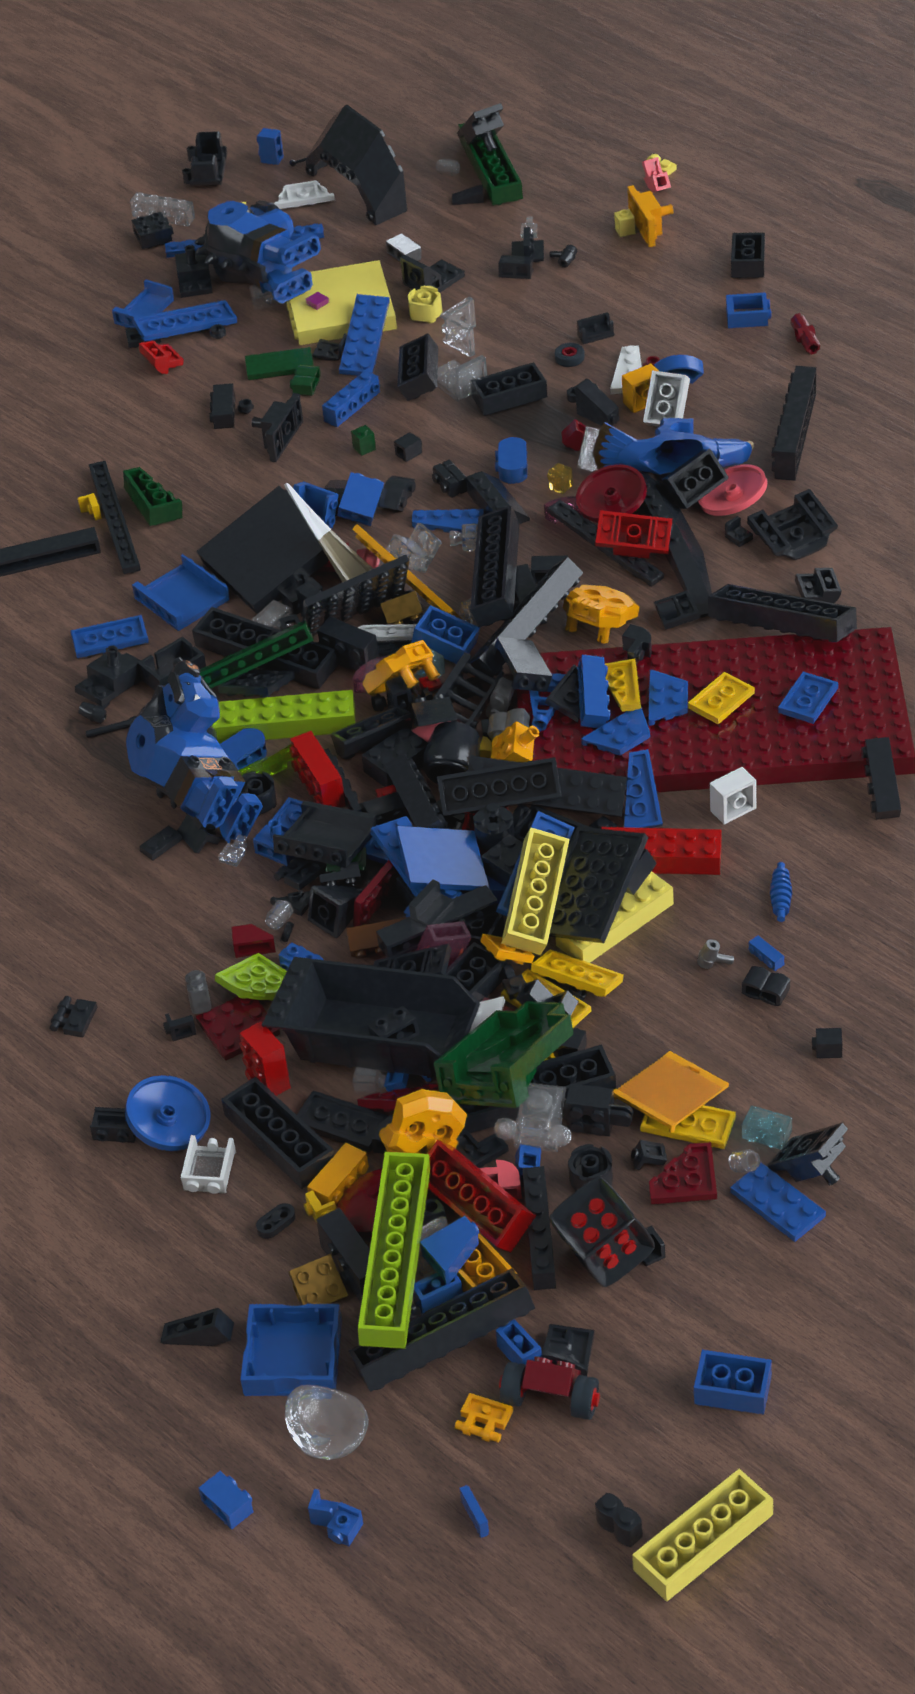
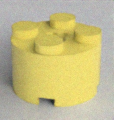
[408,286,442,323]

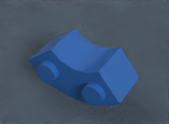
[654,355,704,384]

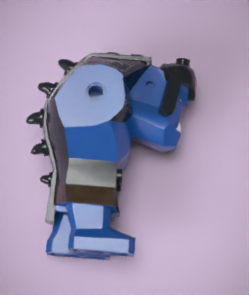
[195,200,321,304]
[126,658,263,844]

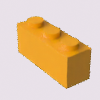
[307,1143,369,1205]

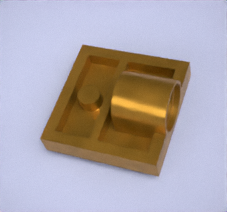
[288,1254,348,1305]

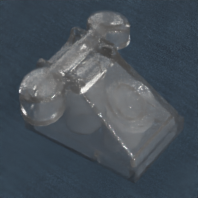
[494,1083,572,1152]

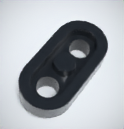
[256,1203,296,1239]

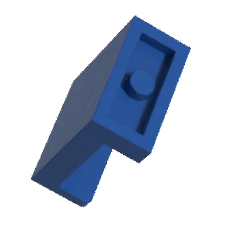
[337,472,385,526]
[293,482,339,528]

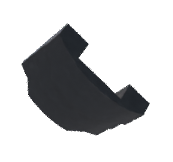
[747,489,838,560]

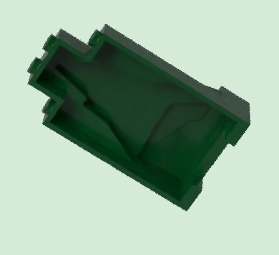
[434,1001,574,1108]

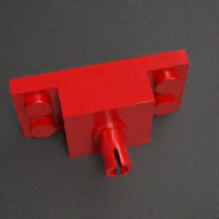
[595,510,672,559]

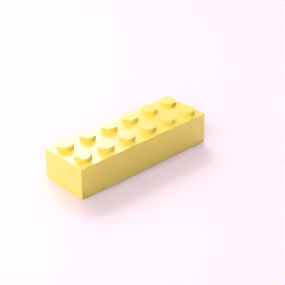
[501,828,569,955]
[556,871,674,963]
[632,1469,773,1602]

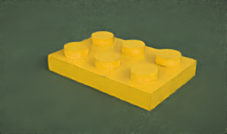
[688,672,755,724]

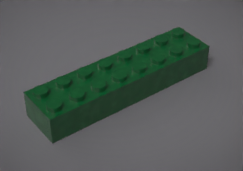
[458,123,523,205]

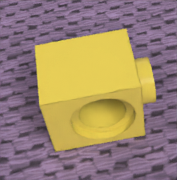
[614,209,635,237]

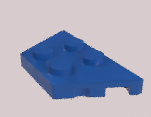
[649,670,688,726]
[581,708,650,755]

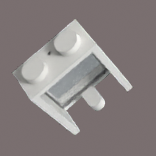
[181,1135,236,1194]

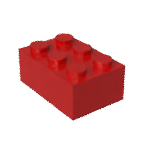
[239,1021,291,1096]

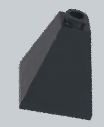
[308,885,362,938]

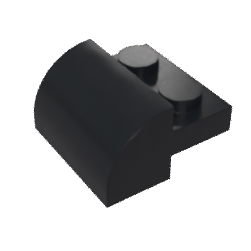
[794,568,842,603]

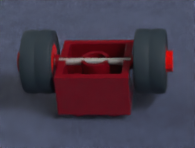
[499,1356,600,1420]

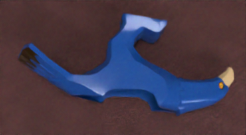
[593,418,754,475]

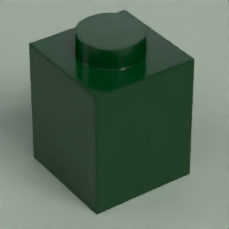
[351,425,376,456]

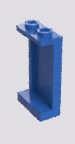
[112,279,174,329]

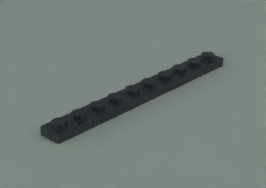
[89,461,141,574]

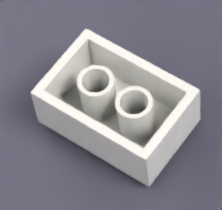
[643,370,690,427]

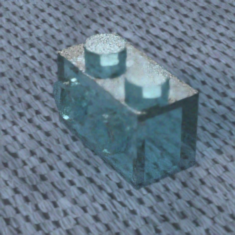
[742,1105,792,1149]

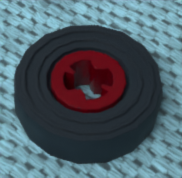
[554,343,585,367]

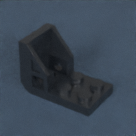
[400,254,465,293]

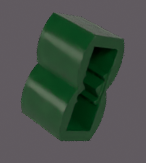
[290,365,321,396]

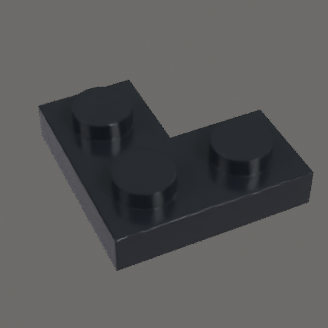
[456,1129,509,1168]

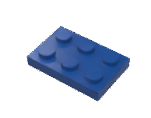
[778,672,838,724]

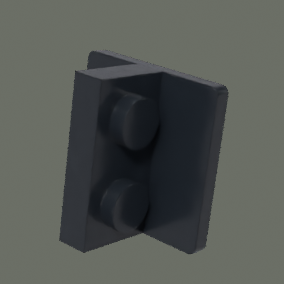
[512,227,544,262]

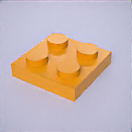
[480,934,535,964]

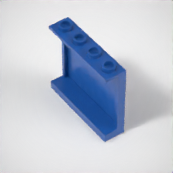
[132,554,230,631]

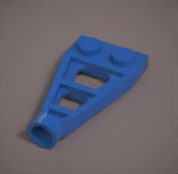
[529,673,566,731]

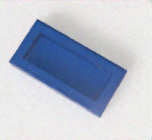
[459,1485,489,1538]

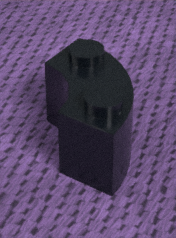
[378,476,416,512]

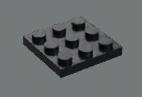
[218,669,295,697]

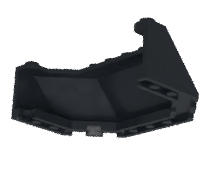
[305,105,407,226]

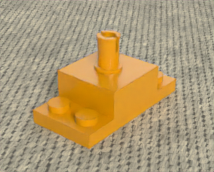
[627,185,673,248]

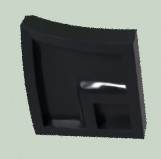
[542,1324,595,1376]

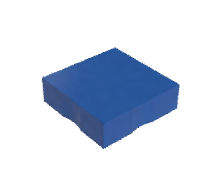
[241,1304,342,1396]

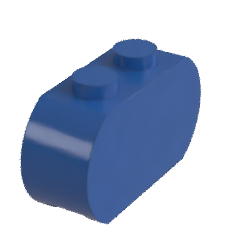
[495,437,527,484]
[220,728,267,773]

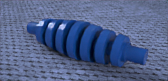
[770,862,792,922]

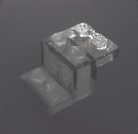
[379,523,442,573]

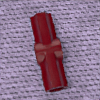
[790,313,820,355]

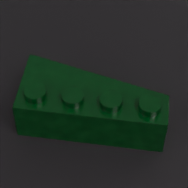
[123,467,183,526]

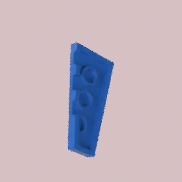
[412,509,484,537]

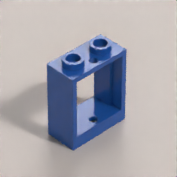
[726,293,771,328]

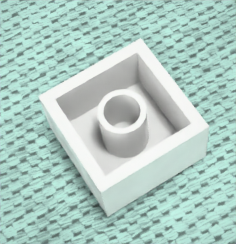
[710,767,756,824]

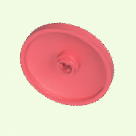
[698,464,767,516]

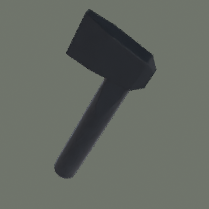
[85,716,137,738]

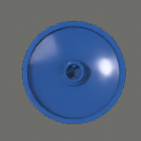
[125,1075,211,1151]

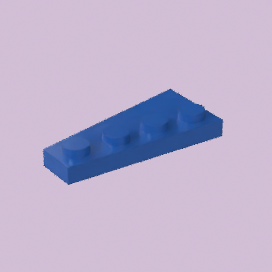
[624,749,663,828]

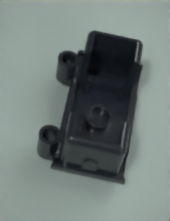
[182,131,227,186]

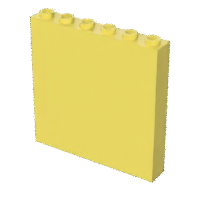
[286,260,397,346]

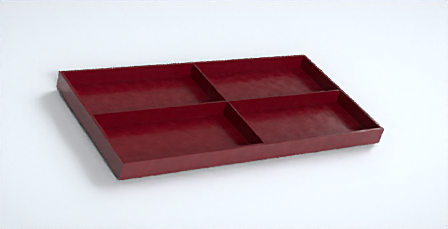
[517,627,915,795]

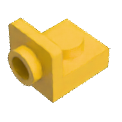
[77,493,102,521]

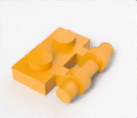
[455,1393,513,1443]

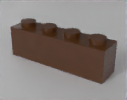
[346,917,428,959]

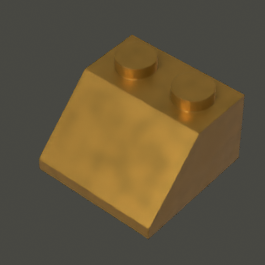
[381,591,423,625]

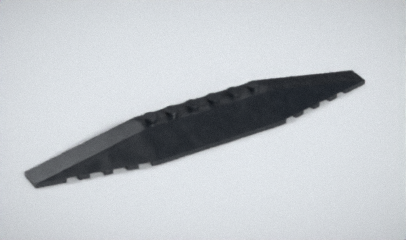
[639,471,712,618]

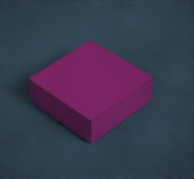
[306,292,329,310]

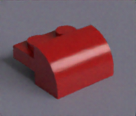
[139,340,184,374]

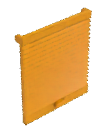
[613,1051,729,1133]

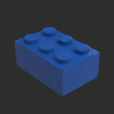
[411,605,480,664]
[694,1350,772,1415]

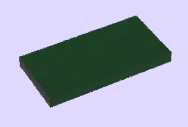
[245,347,314,380]

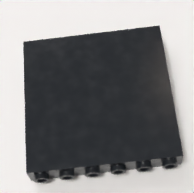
[196,486,339,617]

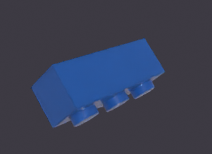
[748,936,784,971]

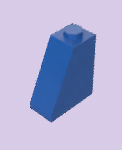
[420,1216,479,1285]

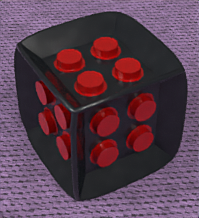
[549,1177,655,1287]

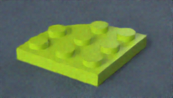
[214,953,287,1001]

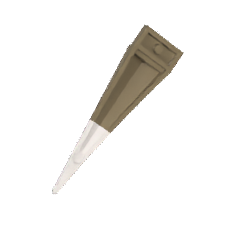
[284,483,374,582]

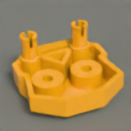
[563,585,639,643]
[363,640,440,696]
[379,1089,467,1154]

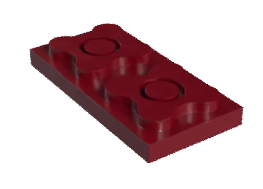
[353,860,400,927]

